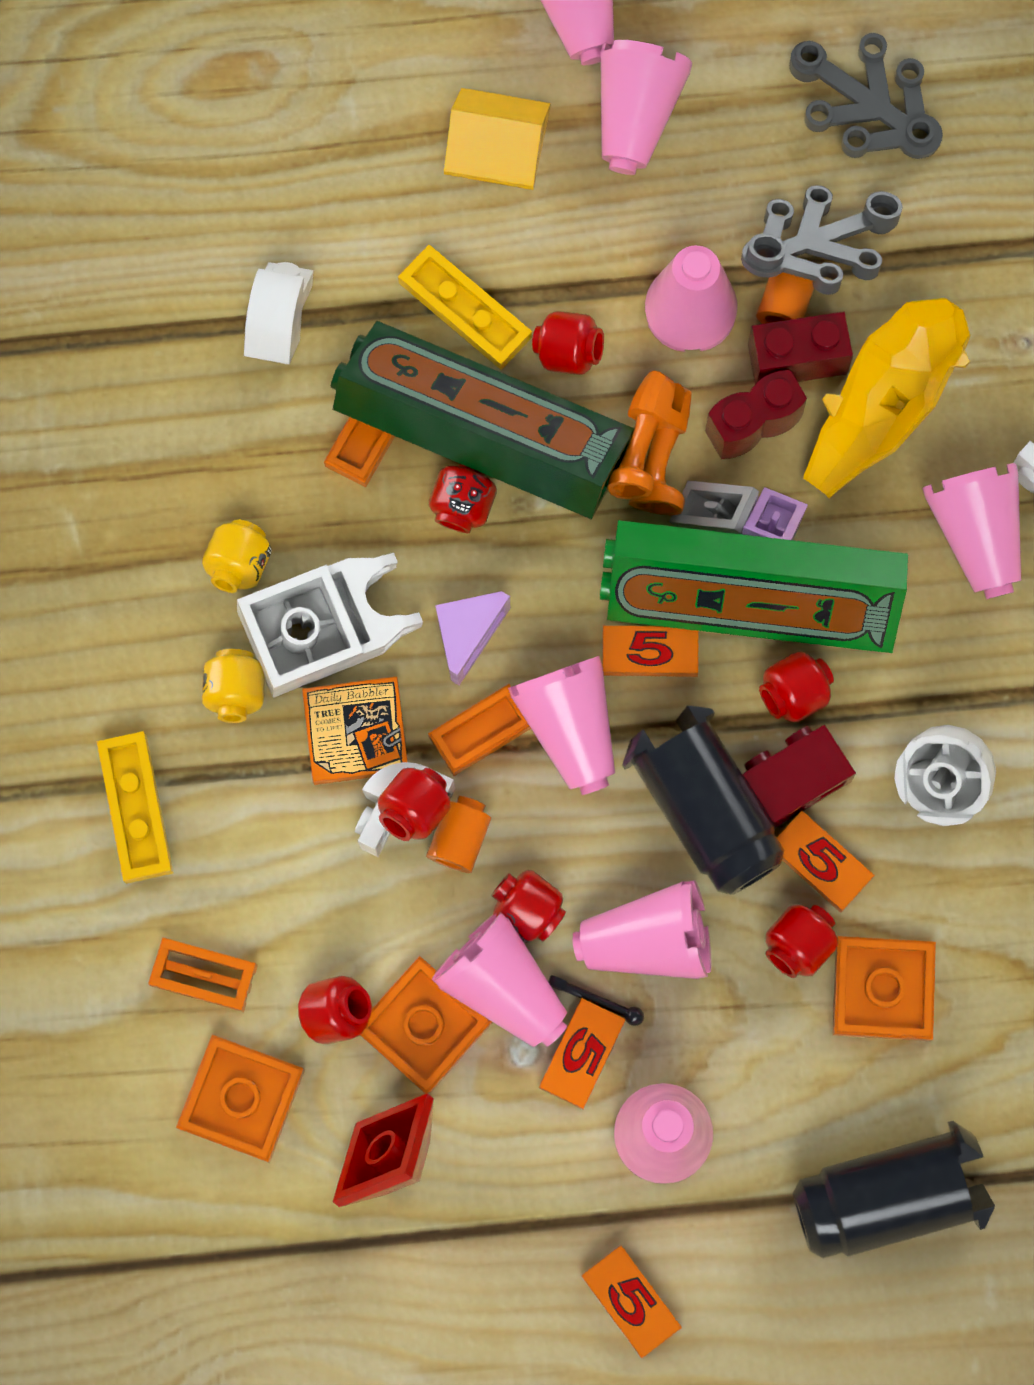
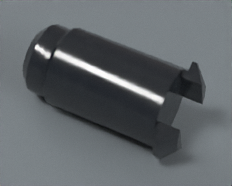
[622,705,784,895]
[793,1121,995,1258]

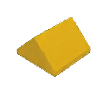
[444,88,551,190]

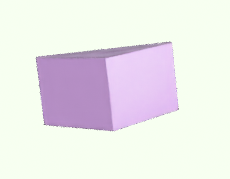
[741,487,808,540]
[435,591,511,685]

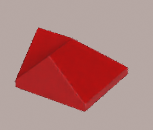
[332,1093,434,1207]

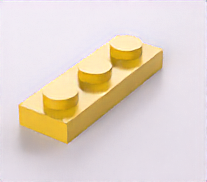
[398,245,532,370]
[96,731,174,884]

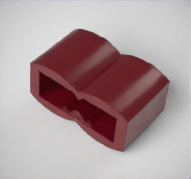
[705,370,807,459]

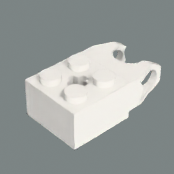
[237,553,423,698]

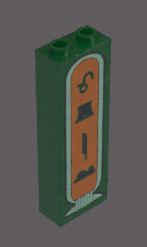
[331,321,634,519]

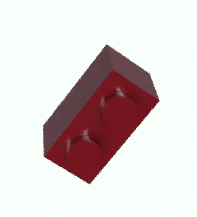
[748,311,853,384]
[743,724,856,828]

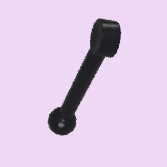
[548,975,644,1026]

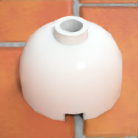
[894,725,996,826]

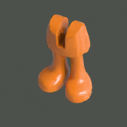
[607,370,692,515]

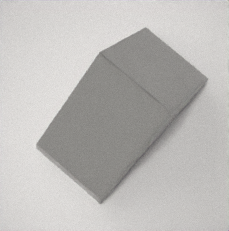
[669,481,759,534]

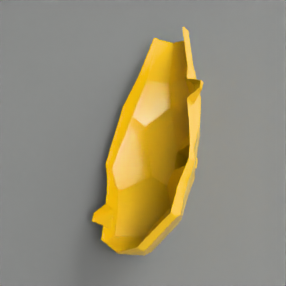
[803,298,971,498]

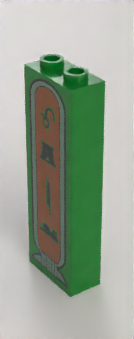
[600,520,908,653]

